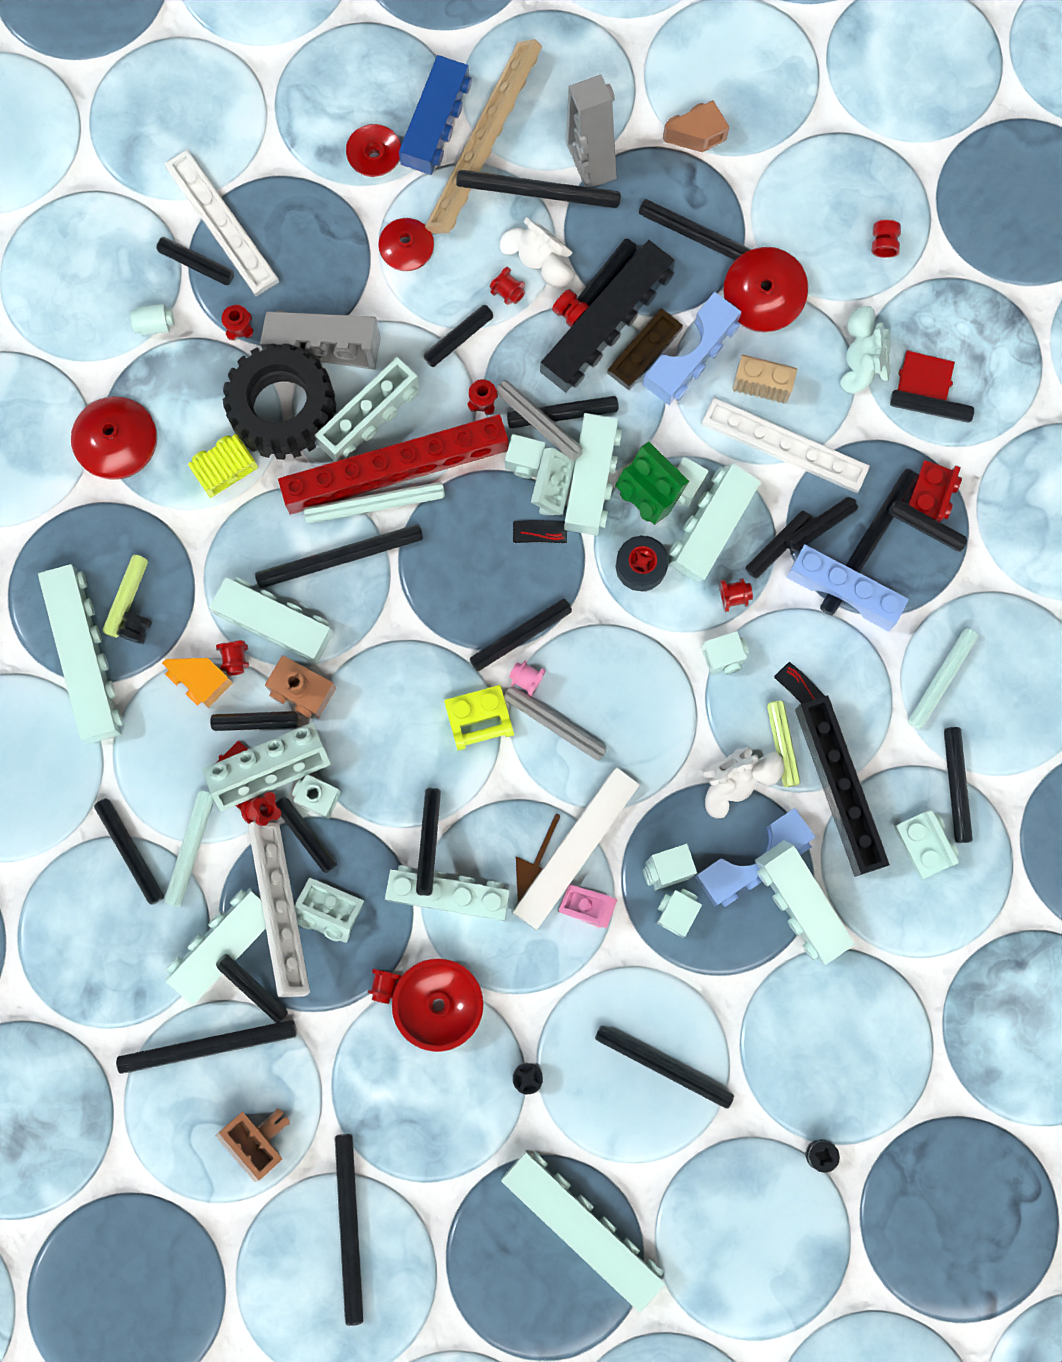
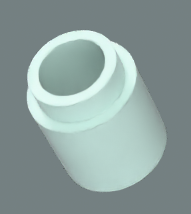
[130,303,174,336]

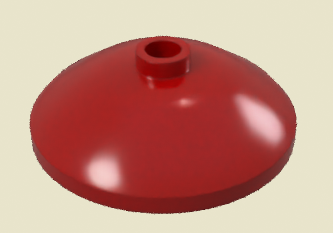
[723,247,808,333]
[71,396,157,480]
[392,959,484,1052]

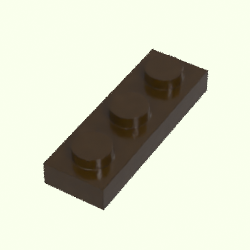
[607,308,683,390]

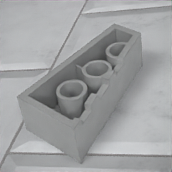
[566,74,617,188]
[260,310,381,370]

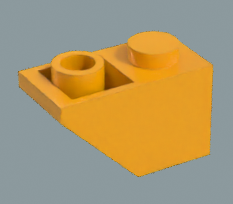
[162,658,233,708]

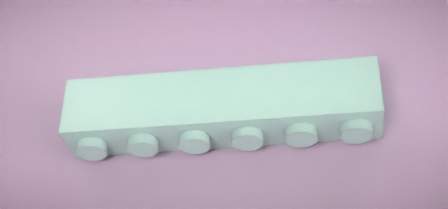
[38,564,124,744]
[501,1151,665,1313]

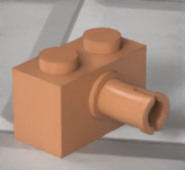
[265,655,336,718]
[215,1108,290,1182]

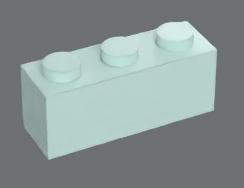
[642,844,697,891]

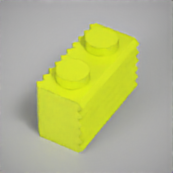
[188,434,258,499]

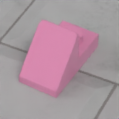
[558,884,617,928]

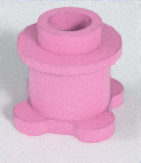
[509,660,546,697]

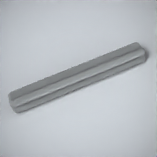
[496,380,582,461]
[504,686,607,761]

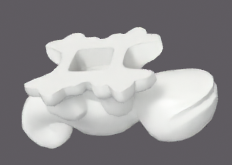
[499,217,575,287]
[702,747,785,819]

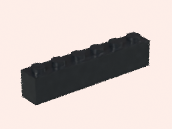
[540,240,675,393]
[795,695,890,877]

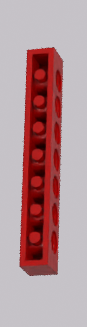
[278,414,509,515]

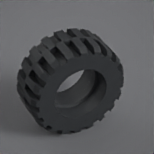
[222,343,336,460]

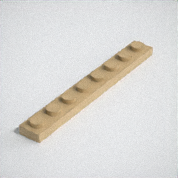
[425,39,542,234]

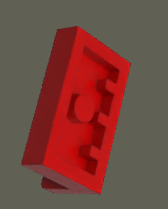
[908,460,962,522]

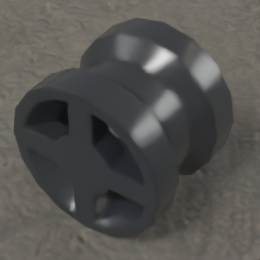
[116,612,152,644]
[513,1063,543,1095]
[805,1139,840,1173]

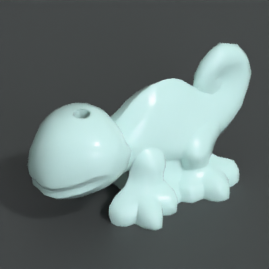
[840,306,891,394]

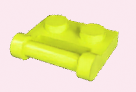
[444,685,514,751]

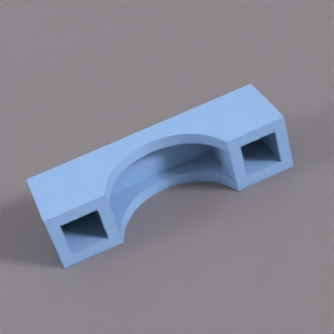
[643,292,741,405]
[786,544,909,632]
[694,808,816,907]

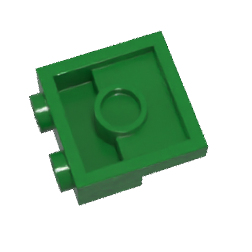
[615,441,689,525]

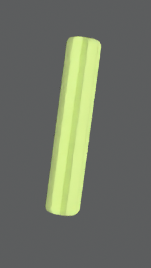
[102,555,148,638]
[767,701,800,787]

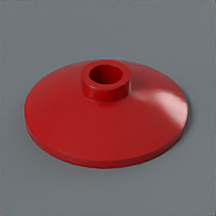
[346,124,401,177]
[378,218,434,271]

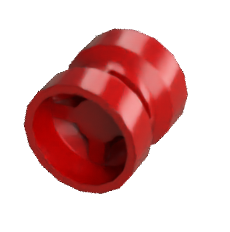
[871,220,901,258]
[552,289,589,327]

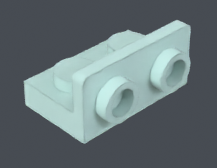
[531,448,576,516]
[894,809,959,880]
[294,877,364,943]

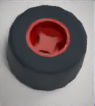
[615,535,669,592]

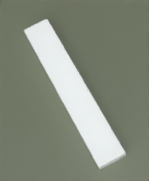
[164,149,279,297]
[701,397,870,493]
[512,767,640,930]
[248,821,310,997]

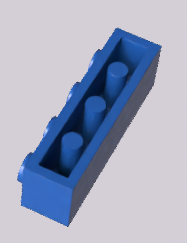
[399,55,472,175]

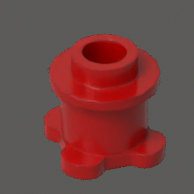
[489,266,526,305]
[221,305,254,341]
[467,379,498,415]
[719,578,753,612]
[216,640,249,676]
[241,792,281,826]
[367,969,402,1004]

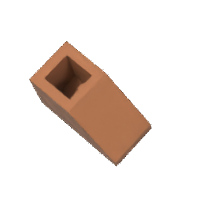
[663,100,729,153]

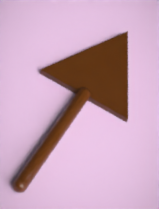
[515,814,560,902]

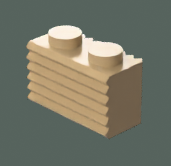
[732,354,797,404]

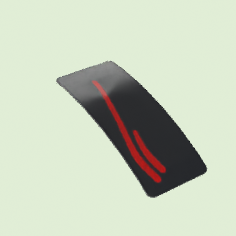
[513,520,567,544]
[774,662,825,704]

